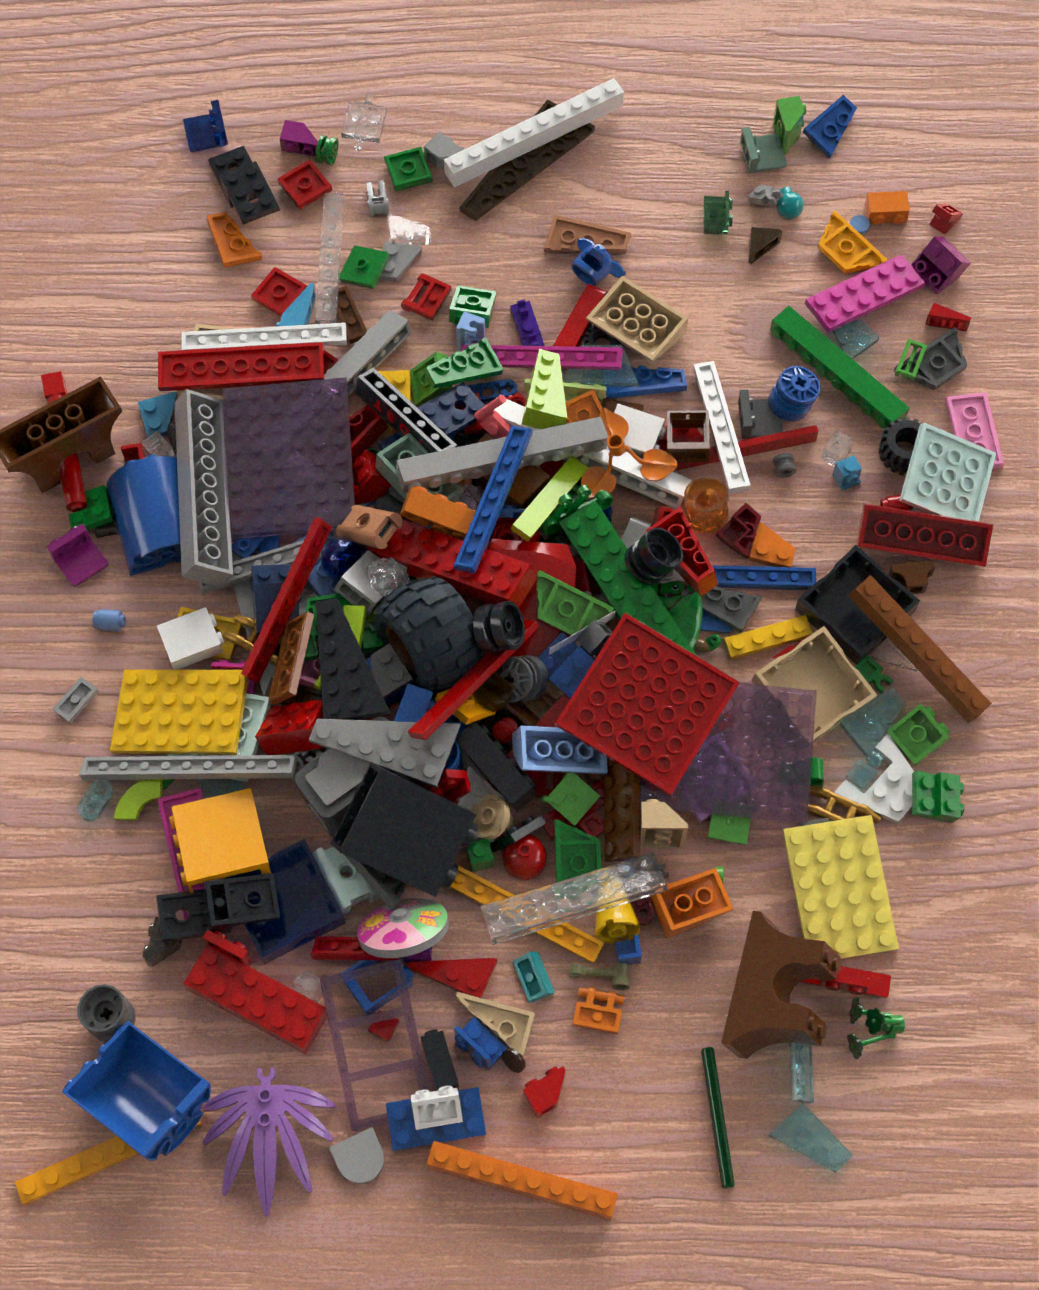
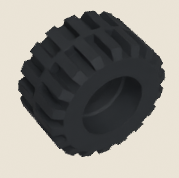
[879,417,923,475]

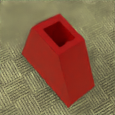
[523,1066,566,1118]

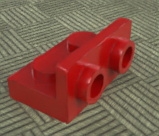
[422,769,471,802]

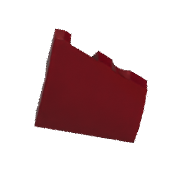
[715,503,761,558]

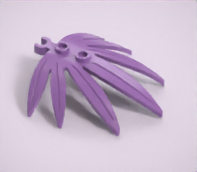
[202,1067,335,1217]

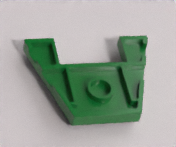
[304,593,383,661]

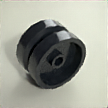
[473,601,525,654]

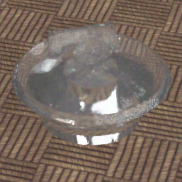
[367,557,410,597]

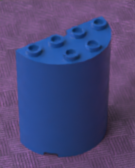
[106,454,181,576]
[62,1020,211,1161]

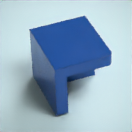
[615,935,642,965]

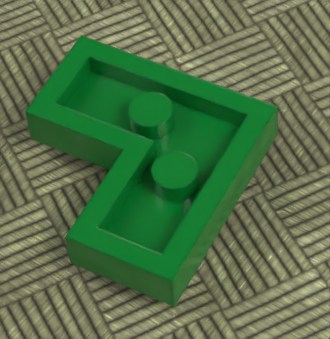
[68,485,113,531]

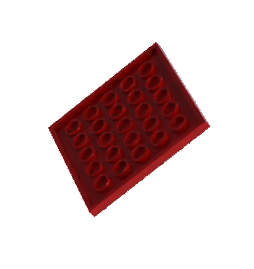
[555,613,740,796]

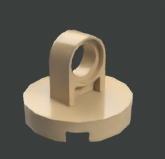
[472,794,513,840]

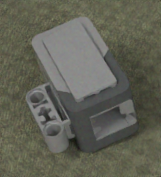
[289,716,419,838]

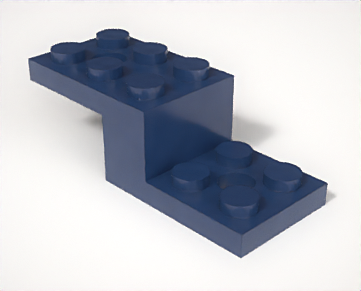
[378,382,485,451]

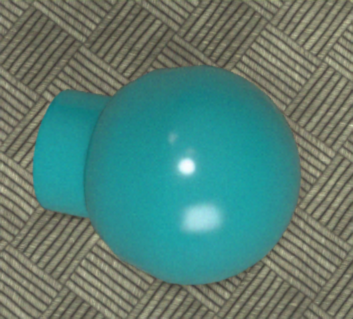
[776,187,804,219]

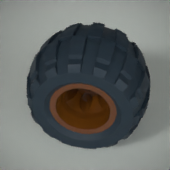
[374,576,484,692]

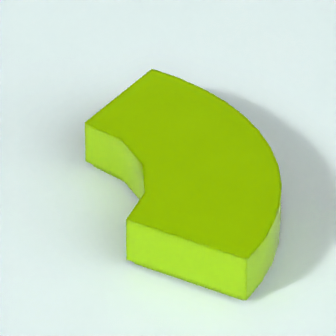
[114,779,163,821]

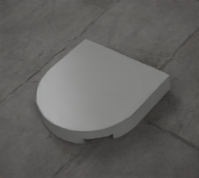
[329,1127,385,1184]

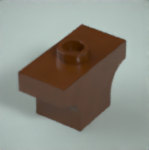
[888,560,935,594]

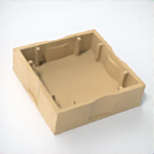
[751,626,877,750]

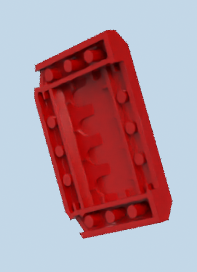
[483,539,577,658]

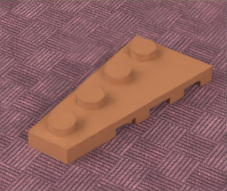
[544,215,631,254]

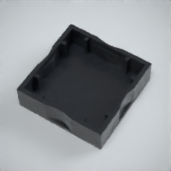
[795,545,920,664]

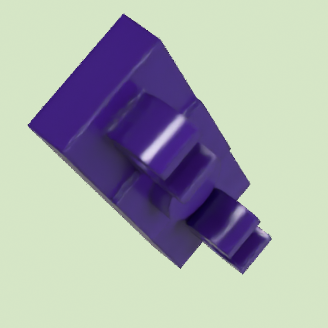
[510,299,545,346]

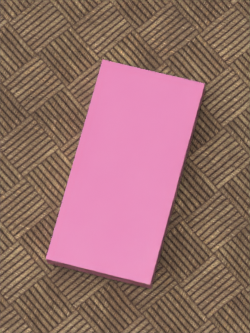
[945,392,1004,469]

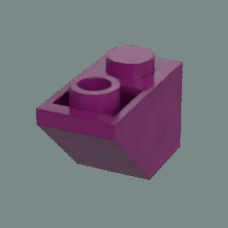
[280,120,318,156]

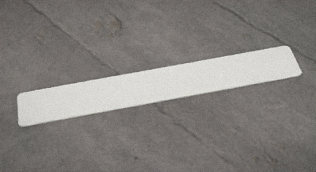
[549,610,616,655]

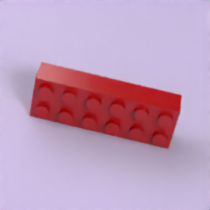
[856,503,993,567]
[183,944,329,1055]

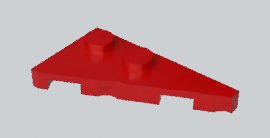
[407,958,498,998]

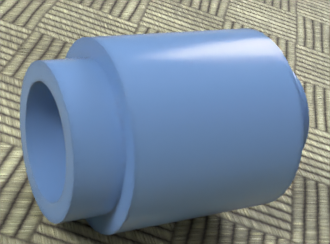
[92,609,126,632]

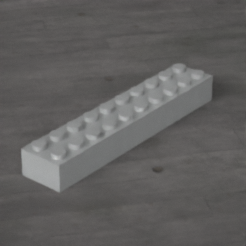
[174,389,233,587]

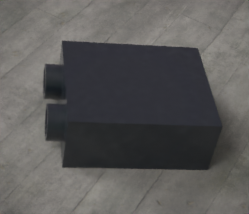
[330,762,478,897]

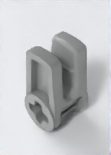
[366,180,390,217]

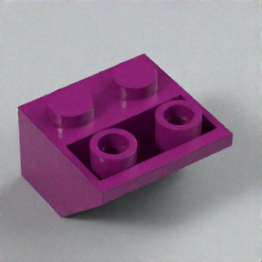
[911,236,971,294]

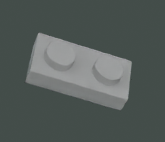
[52,677,99,724]

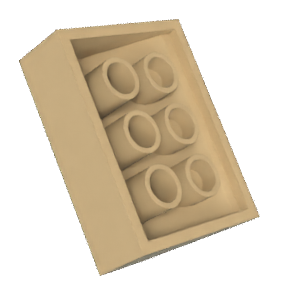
[586,276,688,362]

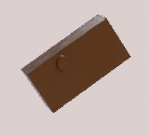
[471,433,551,509]

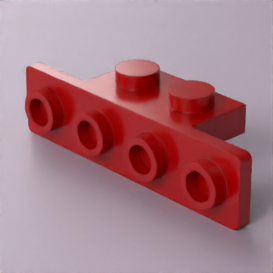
[801,966,891,998]

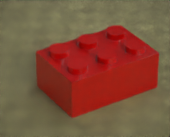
[255,700,323,755]

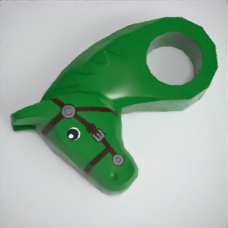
[651,580,703,650]

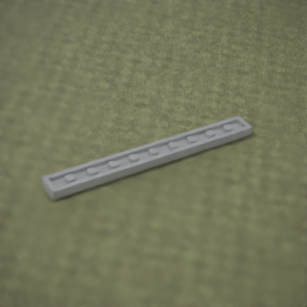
[79,755,298,780]

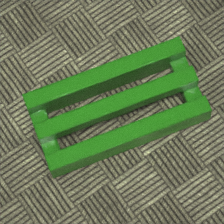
[894,339,928,382]

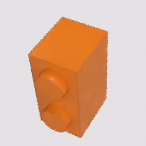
[865,191,910,225]

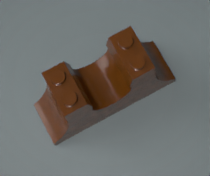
[0,376,122,493]
[721,911,841,1059]

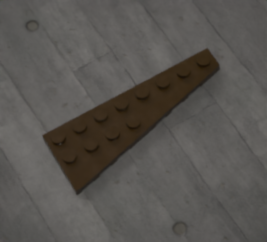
[459,99,595,221]

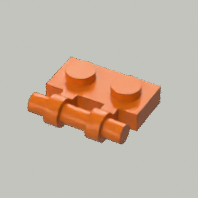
[572,987,625,1034]

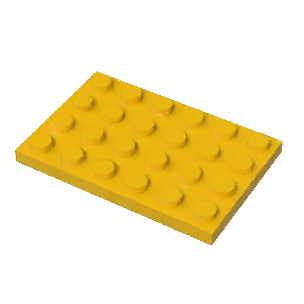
[110,670,248,755]

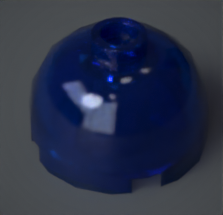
[321,539,361,581]

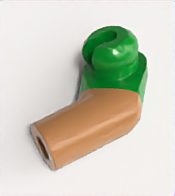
[695,634,721,653]

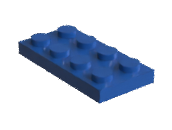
[386,1087,486,1151]

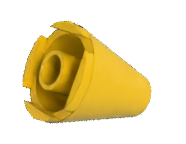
[594,878,640,944]

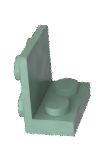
[740,126,787,173]

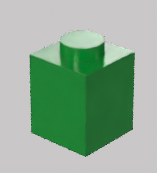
[466,839,494,872]

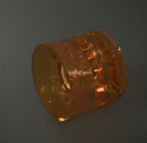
[684,476,729,534]

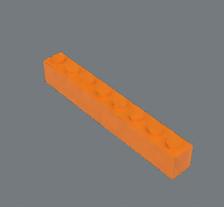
[427,1141,618,1221]

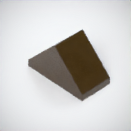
[748,227,782,264]

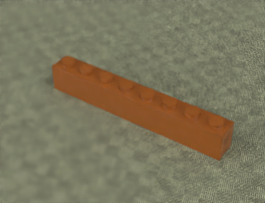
[848,575,992,723]

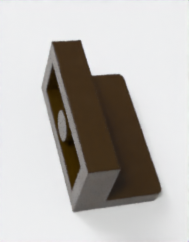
[472,672,514,712]

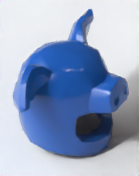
[571,238,626,286]

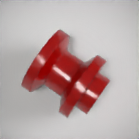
[492,717,519,743]

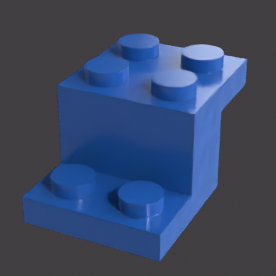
[538,632,595,699]

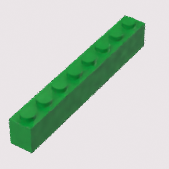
[770,305,910,429]

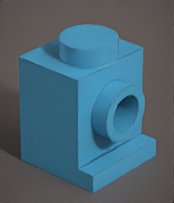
[832,455,862,491]

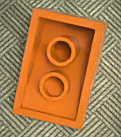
[650,868,734,939]

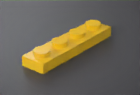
[724,615,813,660]

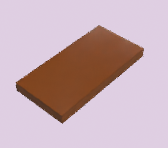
[268,612,314,705]

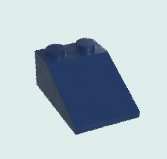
[250,564,300,635]

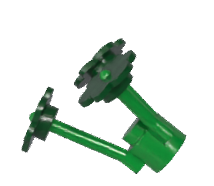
[847,997,905,1059]

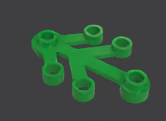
[539,485,614,536]

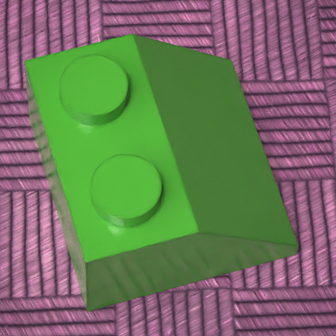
[773,96,806,155]

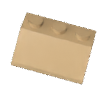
[640,799,688,849]

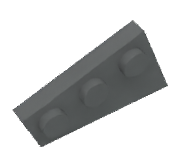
[701,586,763,633]

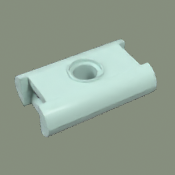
[312,847,379,914]

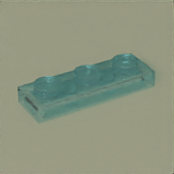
[789,1043,814,1104]

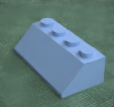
[512,726,608,774]

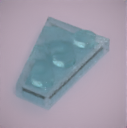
[833,318,879,359]
[769,1103,853,1173]

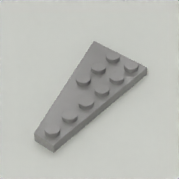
[309,719,460,788]

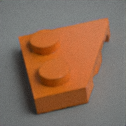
[749,522,796,567]

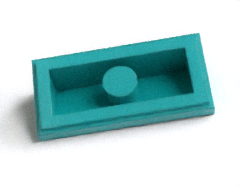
[512,951,555,1003]

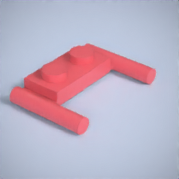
[474,395,511,439]

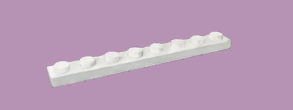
[182,323,347,350]
[694,361,750,494]

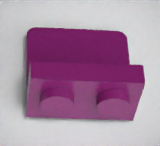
[46,523,108,587]

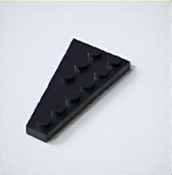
[316,598,391,720]

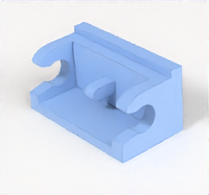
[456,312,485,350]

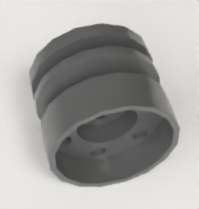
[495,655,549,703]
[77,984,136,1043]

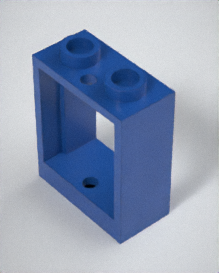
[340,957,414,1017]

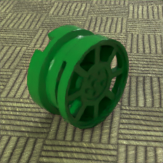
[316,135,339,165]

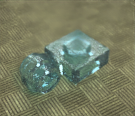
[846,750,884,791]

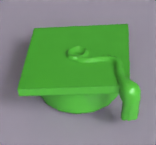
[541,772,600,826]
[708,799,756,845]

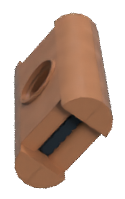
[336,505,403,549]

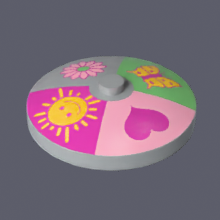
[357,898,449,958]

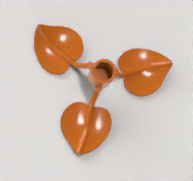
[581,408,678,499]

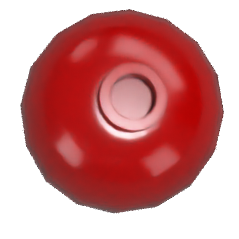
[502,834,547,881]

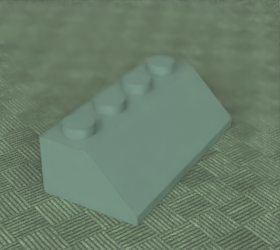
[375,433,464,525]

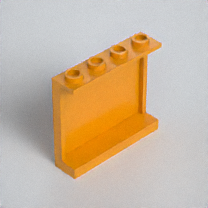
[169,788,271,893]

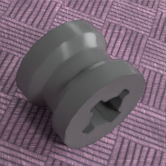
[773,453,797,478]

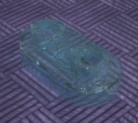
[78,779,114,821]

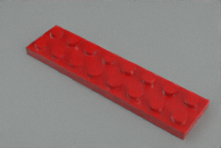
[158,342,325,392]

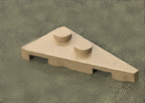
[456,992,535,1057]

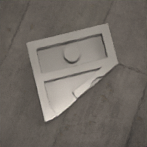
[379,241,422,282]

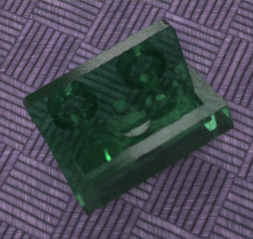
[703,191,733,235]

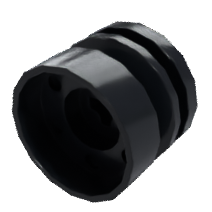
[625,528,683,585]

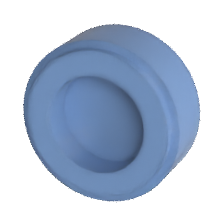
[850,215,870,235]

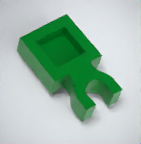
[855,655,893,694]

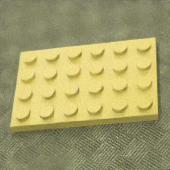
[782,815,899,959]

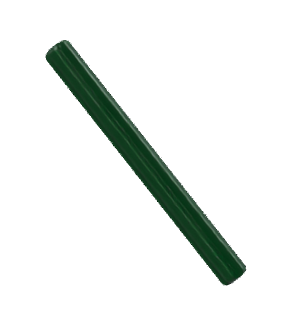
[701,1047,735,1189]

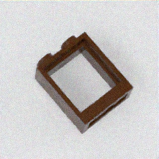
[667,410,710,463]

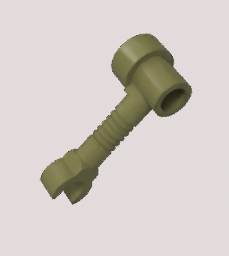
[570,963,630,990]

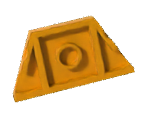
[817,210,887,274]

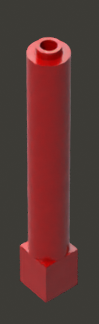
[41,371,87,513]

